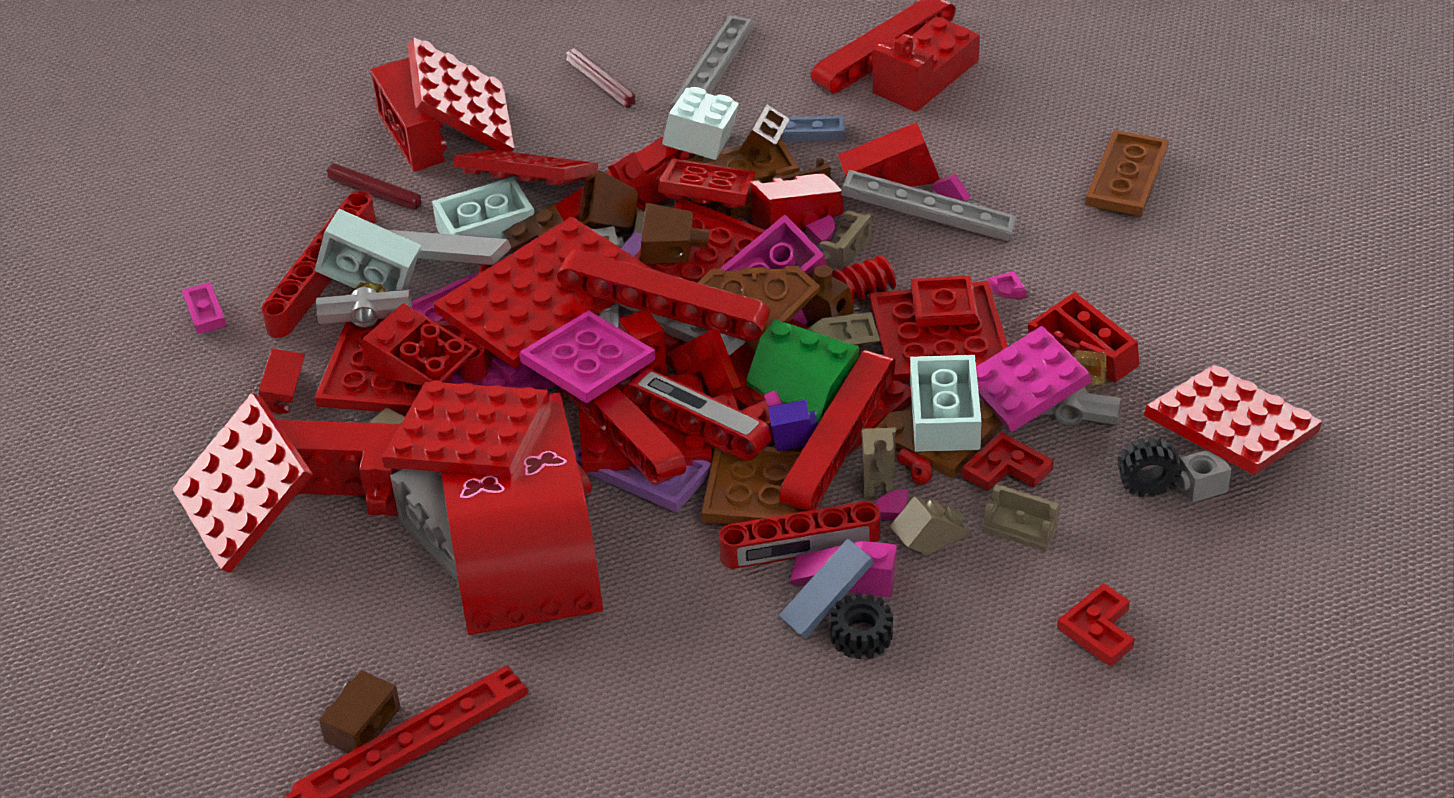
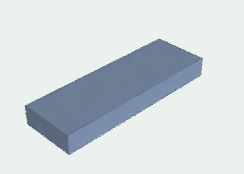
[780,116,845,142]
[779,538,875,639]

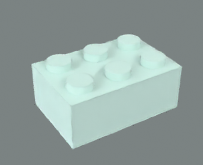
[662,87,739,160]
[432,177,534,239]
[314,209,421,293]
[910,355,981,452]

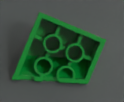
[746,319,859,432]

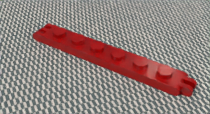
[283,666,529,798]

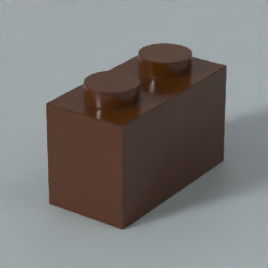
[319,670,401,753]

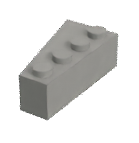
[391,469,459,583]

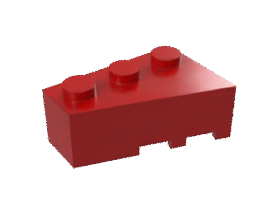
[838,122,940,187]
[751,173,844,231]
[1028,292,1139,383]

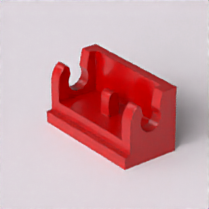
[258,348,305,414]

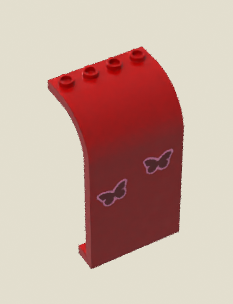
[441,392,603,635]

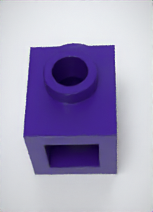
[768,400,818,451]

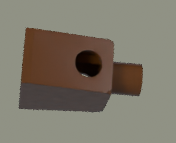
[579,170,645,236]
[640,203,710,264]
[802,265,854,327]

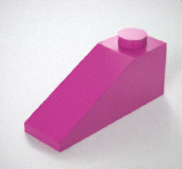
[790,541,897,597]

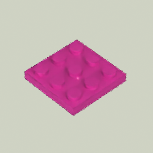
[520,310,655,403]
[976,326,1093,433]

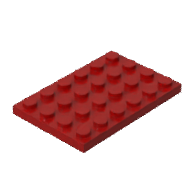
[433,216,652,369]

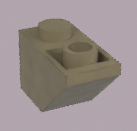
[890,496,971,554]

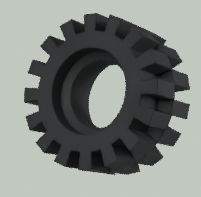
[1117,437,1182,497]
[830,593,893,659]

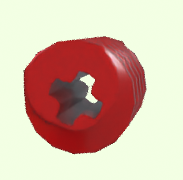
[832,255,896,304]

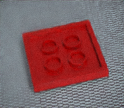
[658,158,756,208]

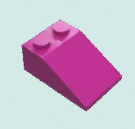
[720,215,827,275]

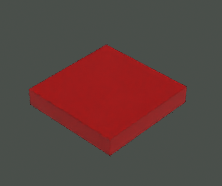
[911,276,978,327]

